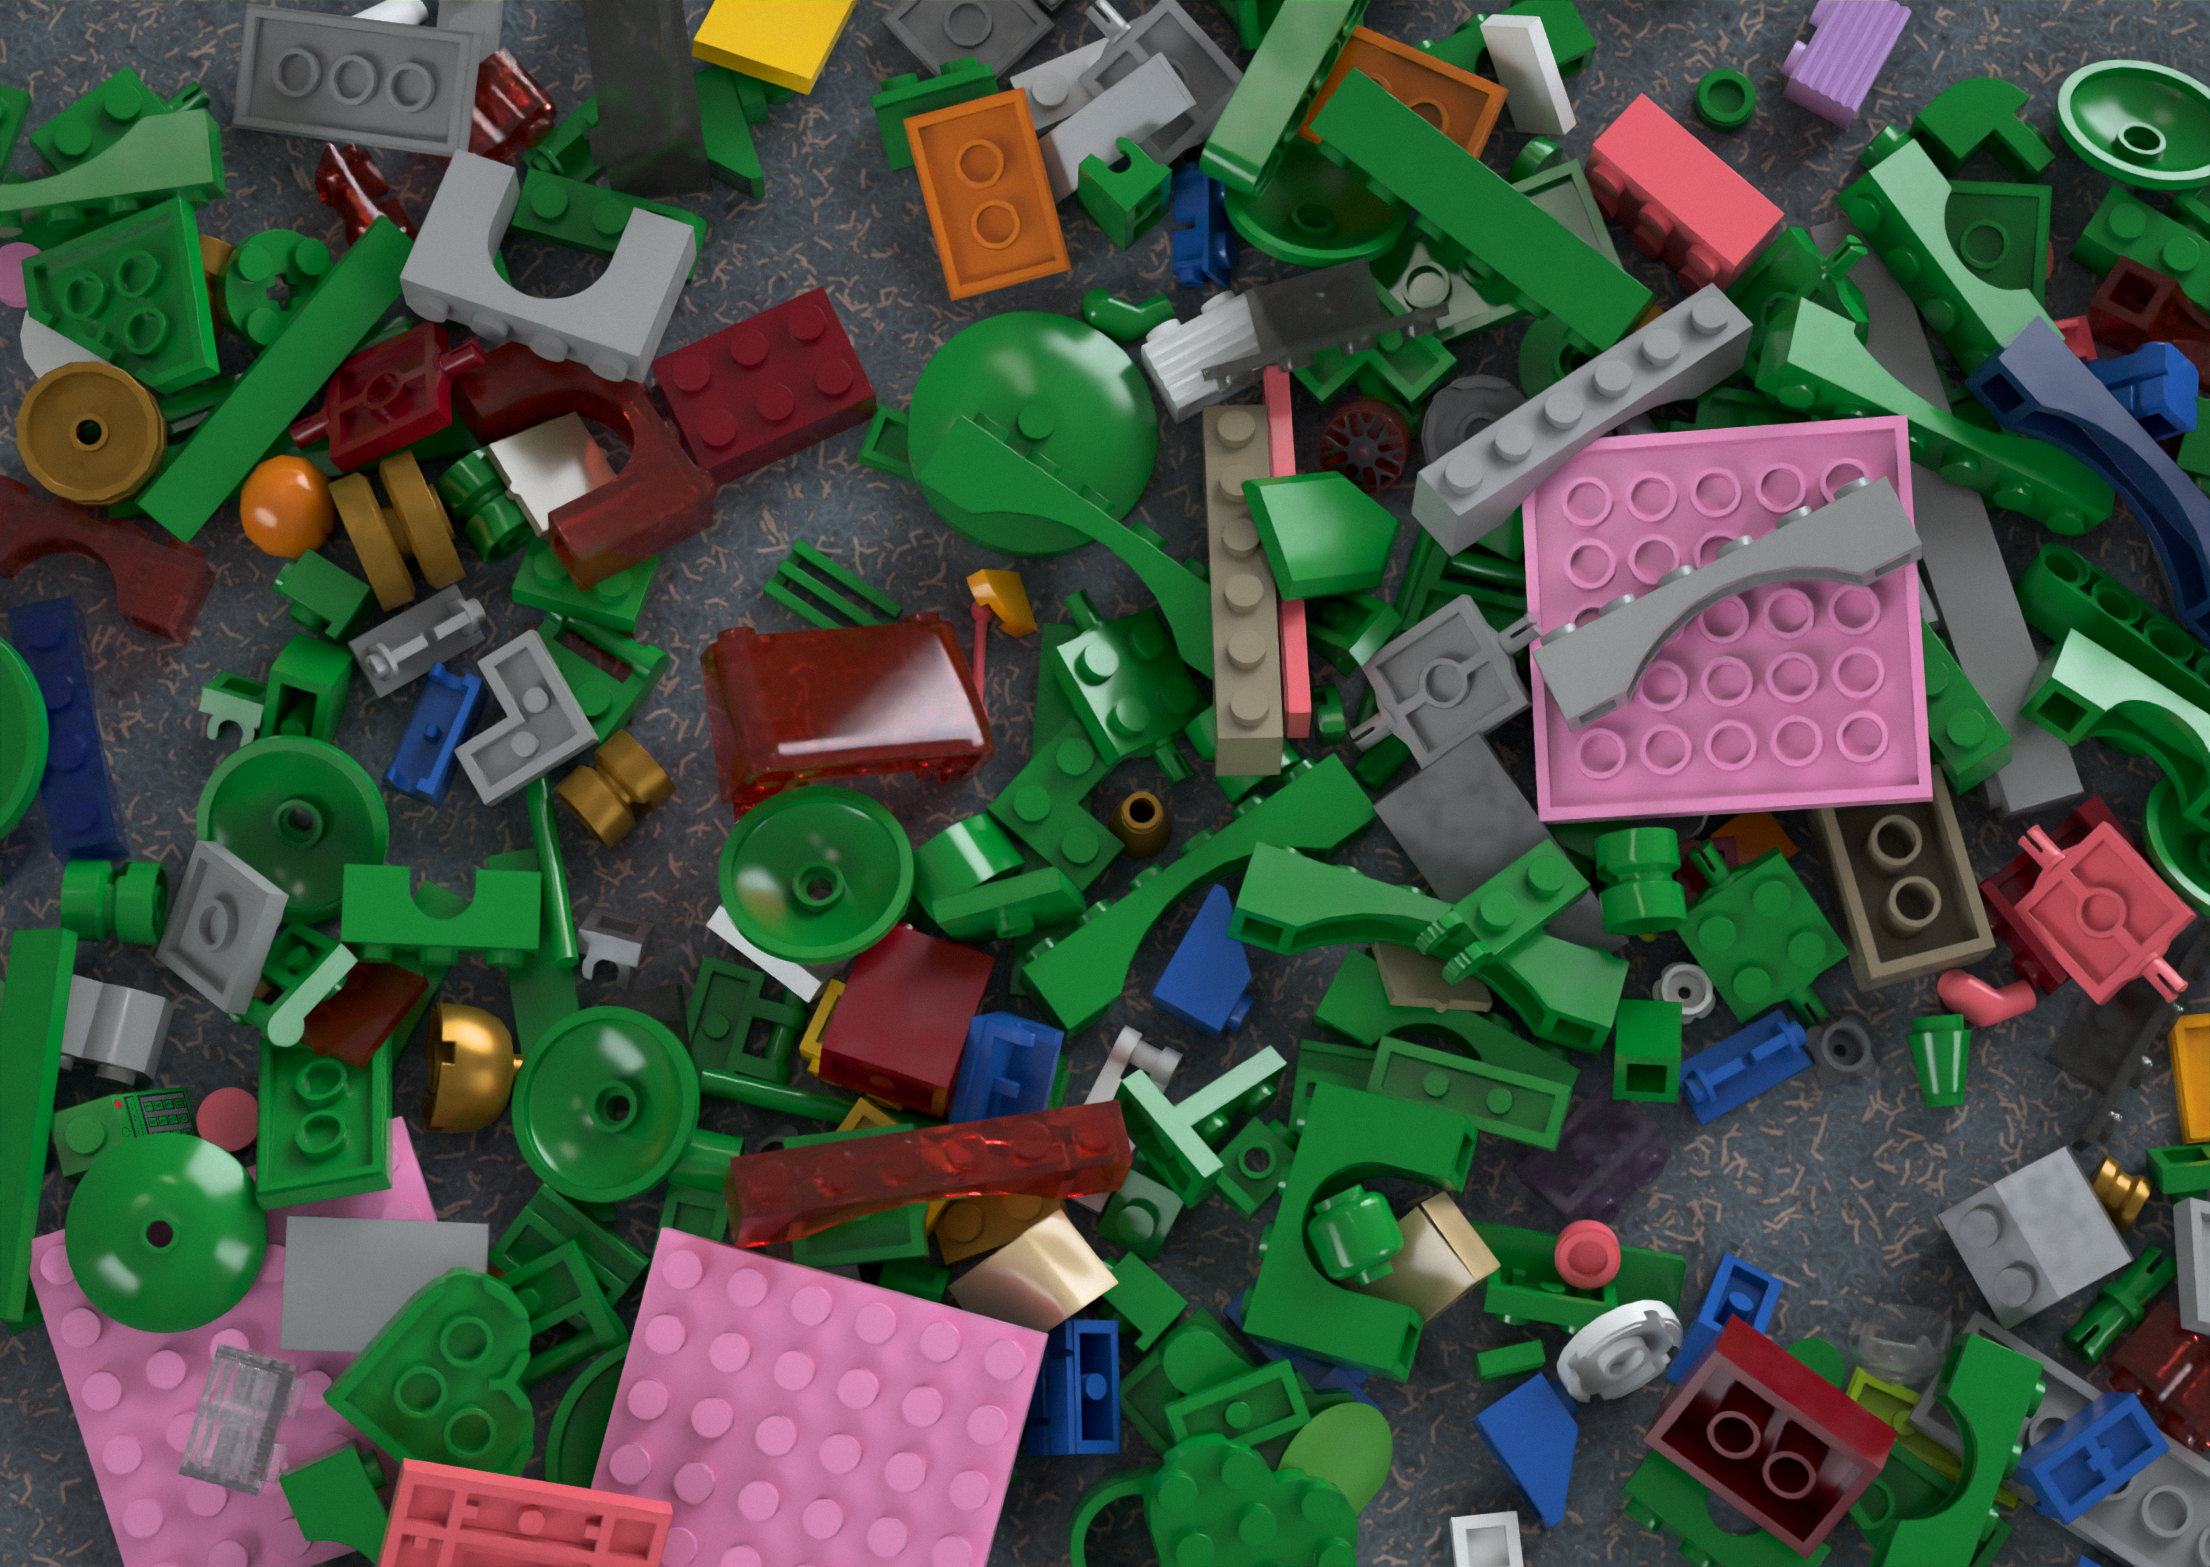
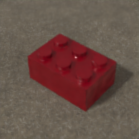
[651,286,877,492]
[1643,1314,1897,1559]

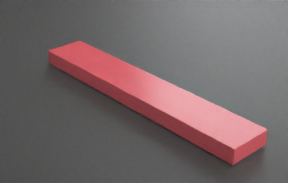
[1261,365,1311,738]

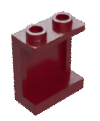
[1977,794,2160,996]
[818,921,996,1118]

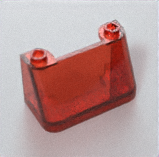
[700,612,995,805]

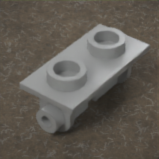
[348,583,486,699]

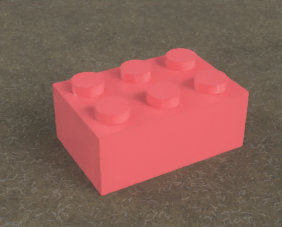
[1584,93,1785,295]

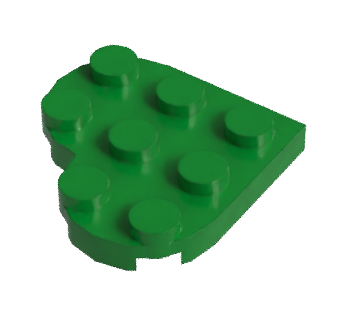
[322,1267,535,1477]
[1143,1433,1358,1567]

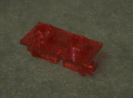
[314,143,418,248]

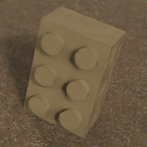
[1804,764,1996,993]

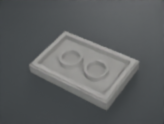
[280,1215,490,1353]

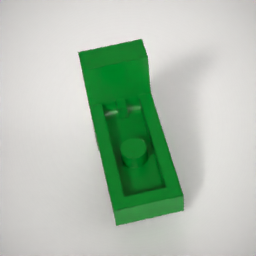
[1107,1045,1287,1209]

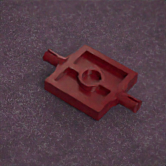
[290,320,486,474]

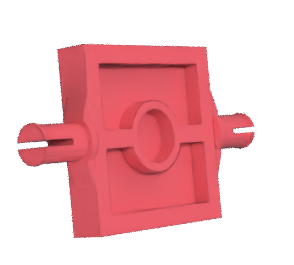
[2013,821,2197,1005]

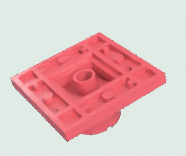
[376,1458,673,1567]

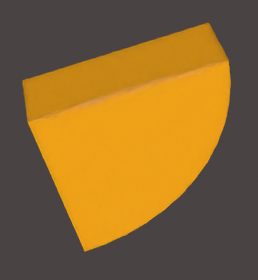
[966,569,1038,638]

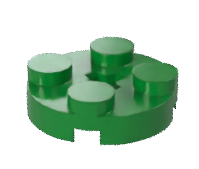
[215,229,334,354]

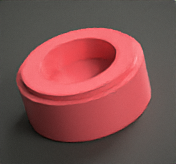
[196,1087,258,1155]
[1554,1220,1621,1290]

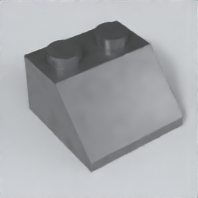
[1938,1145,2135,1331]

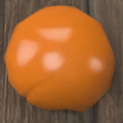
[240,455,336,559]

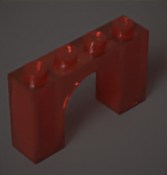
[451,340,717,593]

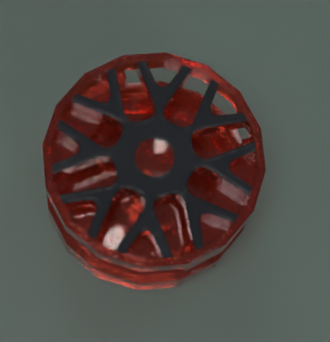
[1319,397,1412,494]

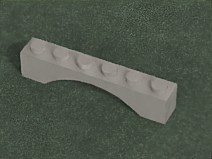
[1411,283,1754,557]
[1532,476,1922,732]

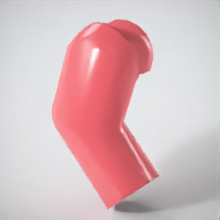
[1937,969,2036,1027]

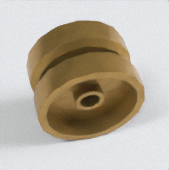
[16,361,168,507]
[327,449,467,612]

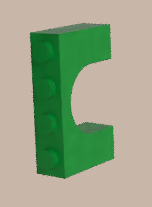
[1240,1080,1480,1383]

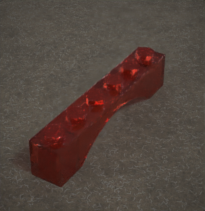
[723,1100,1133,1249]

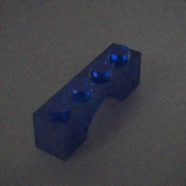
[7,595,130,867]

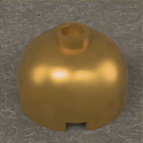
[421,1003,525,1133]

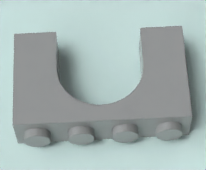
[400,148,697,384]

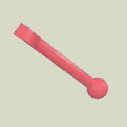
[963,601,995,728]

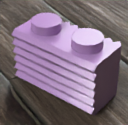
[1780,0,1912,130]

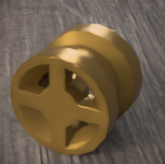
[2089,1155,2153,1236]

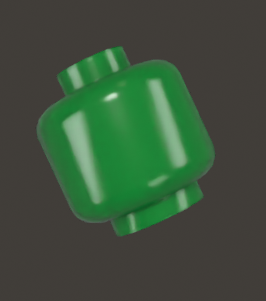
[1307,1184,1405,1288]

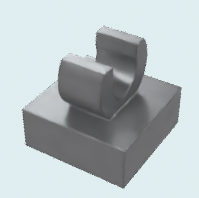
[576,908,655,988]

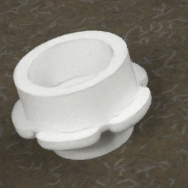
[1652,961,1716,1025]

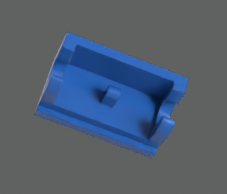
[380,662,490,809]
[944,1010,1065,1159]
[2011,1392,2171,1525]

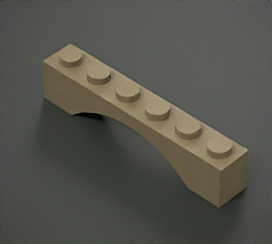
[1201,405,1283,776]

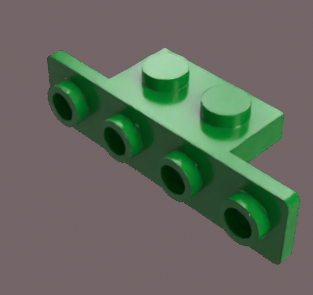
[1467,1219,1686,1335]

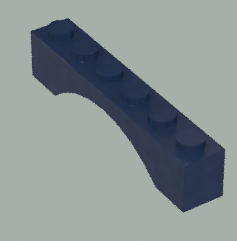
[1963,315,2210,650]

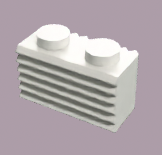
[1140,289,1287,424]

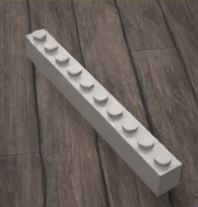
[1807,217,2084,825]

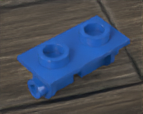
[1173,162,1239,289]
[1679,1009,1813,1126]

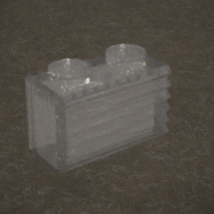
[179,1341,308,1496]

